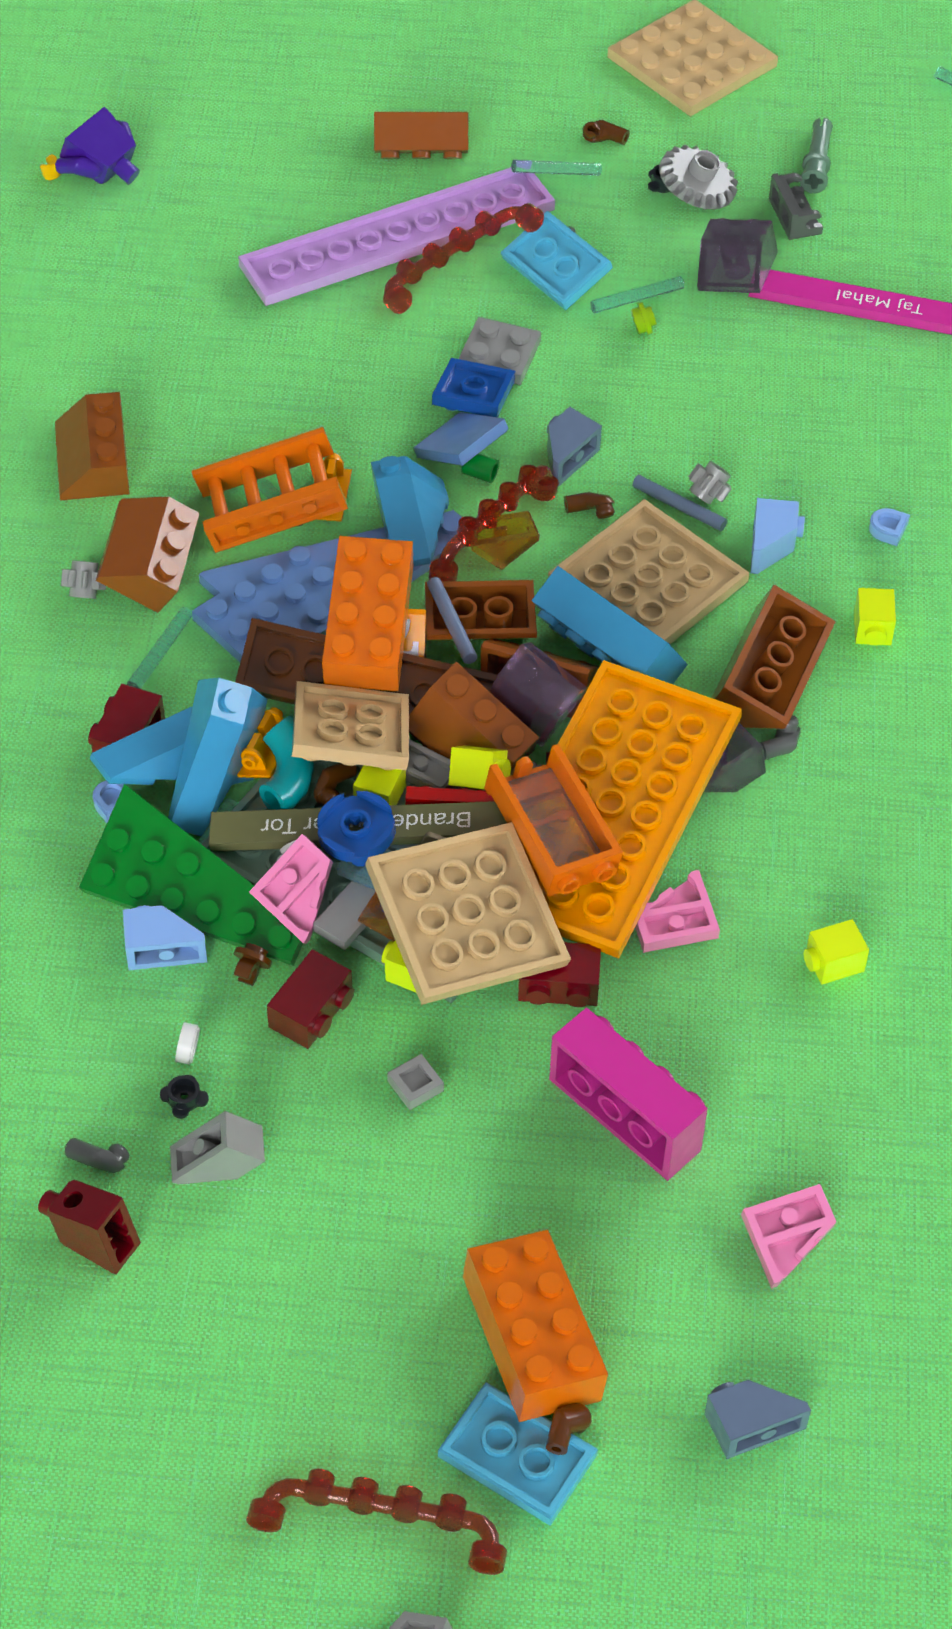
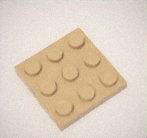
[292,681,409,770]

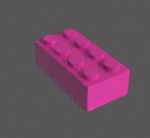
[549,1007,708,1181]

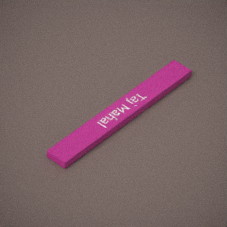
[748,267,952,335]

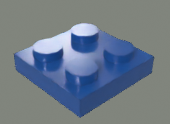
[432,358,515,418]

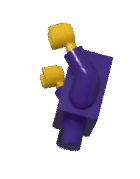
[40,107,140,184]

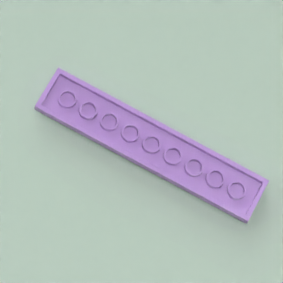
[238,162,555,306]

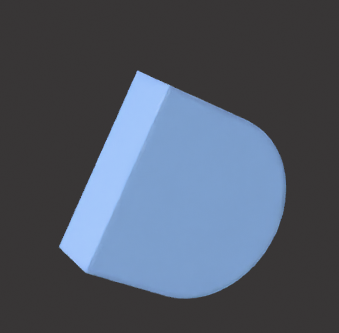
[869,508,910,546]
[93,780,128,823]

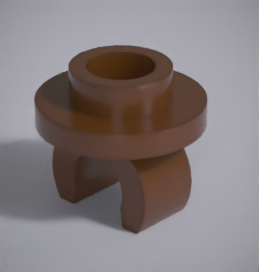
[233,943,272,986]

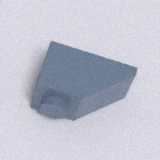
[547,407,602,487]
[705,1380,811,1459]

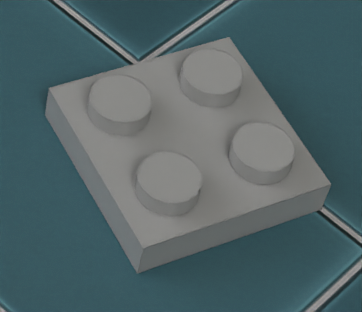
[459,317,541,385]

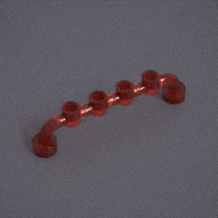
[383,203,544,314]
[428,465,559,582]
[246,1469,507,1575]

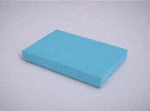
[500,211,613,311]
[438,1382,598,1526]

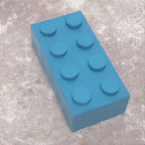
[531,566,688,684]

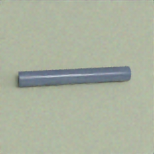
[632,475,727,531]
[427,577,477,664]

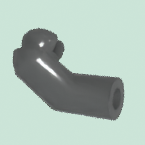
[757,715,801,760]
[65,1138,129,1173]

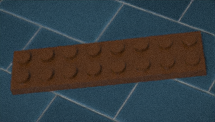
[235,618,541,729]

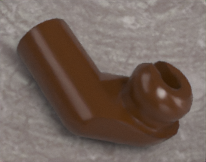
[583,120,630,145]
[564,492,615,519]
[313,762,357,806]
[546,1403,592,1455]

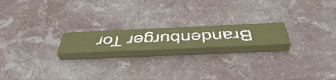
[209,802,507,851]

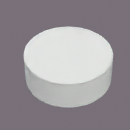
[175,1022,200,1065]

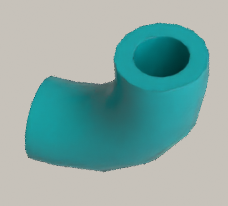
[259,715,314,810]

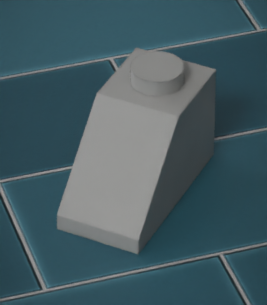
[170,1111,265,1184]

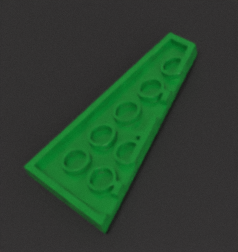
[79,784,303,966]

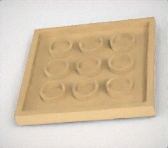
[607,0,778,117]
[548,499,749,644]
[365,822,571,1005]

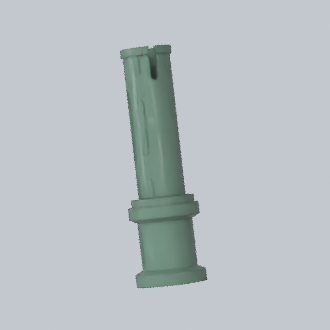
[800,118,833,193]

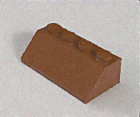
[712,585,836,729]

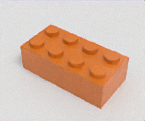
[322,536,413,691]
[463,1229,608,1422]

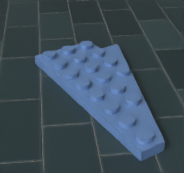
[192,510,477,662]

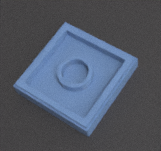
[413,412,508,466]

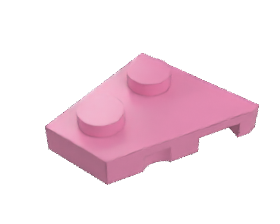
[249,834,333,944]
[635,870,720,953]
[741,1184,836,1289]

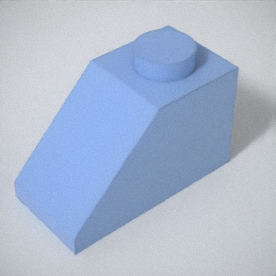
[750,498,805,574]
[123,905,207,970]

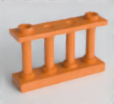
[192,427,348,553]

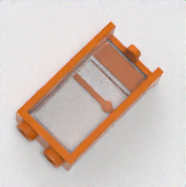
[484,744,623,897]

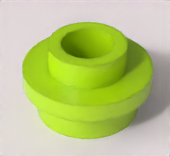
[631,302,657,335]

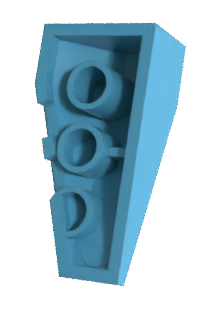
[371,456,449,567]
[168,677,268,836]
[90,706,254,785]

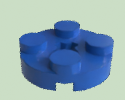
[317,791,396,866]

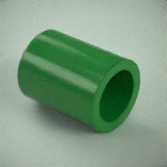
[461,453,499,483]

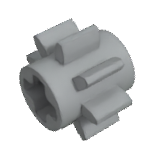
[688,461,731,504]
[61,560,106,599]

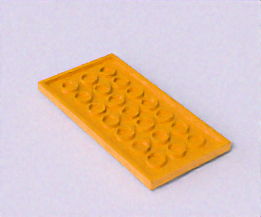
[524,660,742,959]

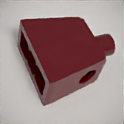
[38,1180,141,1275]

